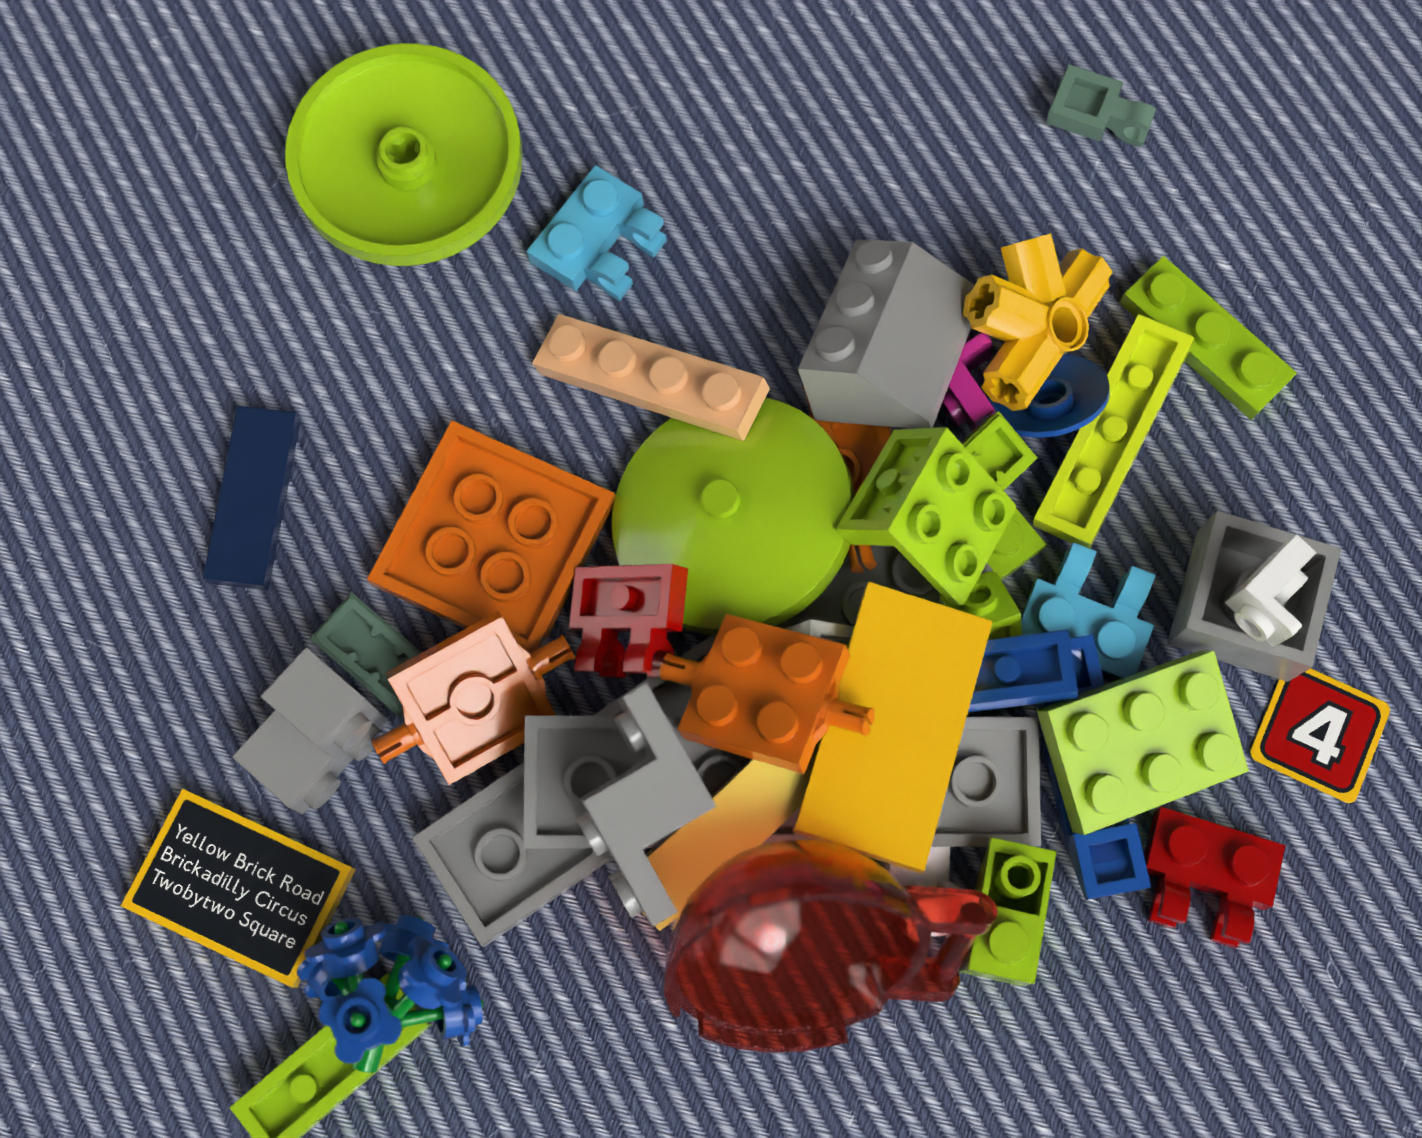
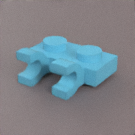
[526,165,667,301]
[1021,542,1156,681]

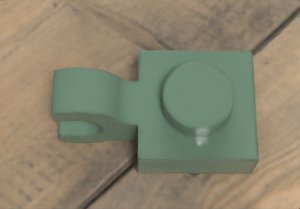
[1046,64,1156,147]

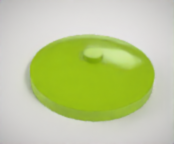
[285,43,523,266]
[612,398,855,636]

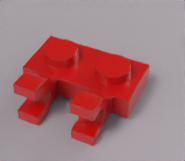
[569,564,688,679]
[1144,807,1286,948]

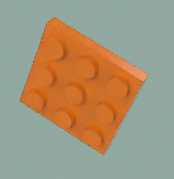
[367,420,615,653]

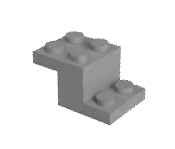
[575,683,717,926]

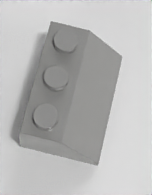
[798,240,975,429]

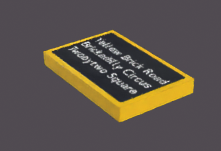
[121,789,356,988]

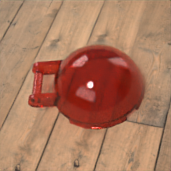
[663,839,998,1053]

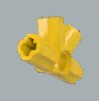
[963,234,1113,411]

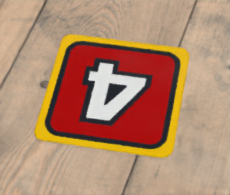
[1250,668,1390,803]

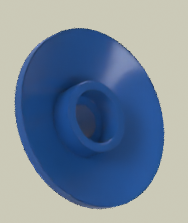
[987,354,1110,438]

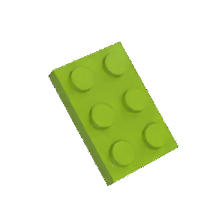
[1036,650,1249,835]

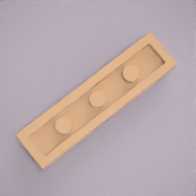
[532,314,770,441]

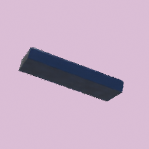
[203,406,301,591]

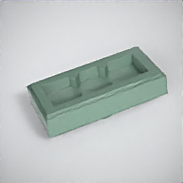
[309,593,422,722]

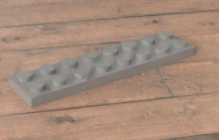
[523,716,1041,849]

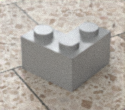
[232,647,388,815]

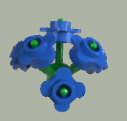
[297,915,483,1073]

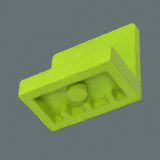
[836,427,1016,605]

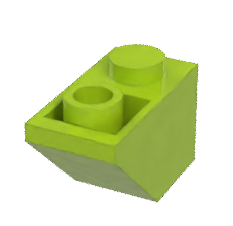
[957,837,1057,986]

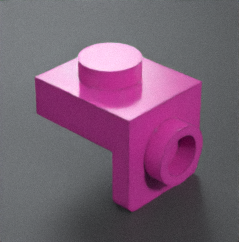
[941,333,995,431]

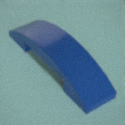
[1035,634,1151,900]

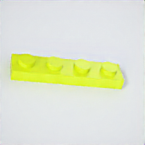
[1033,314,1195,549]

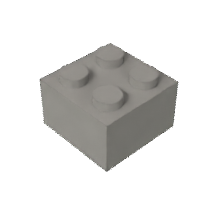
[1167,510,1341,682]

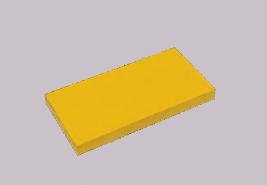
[792,582,993,874]

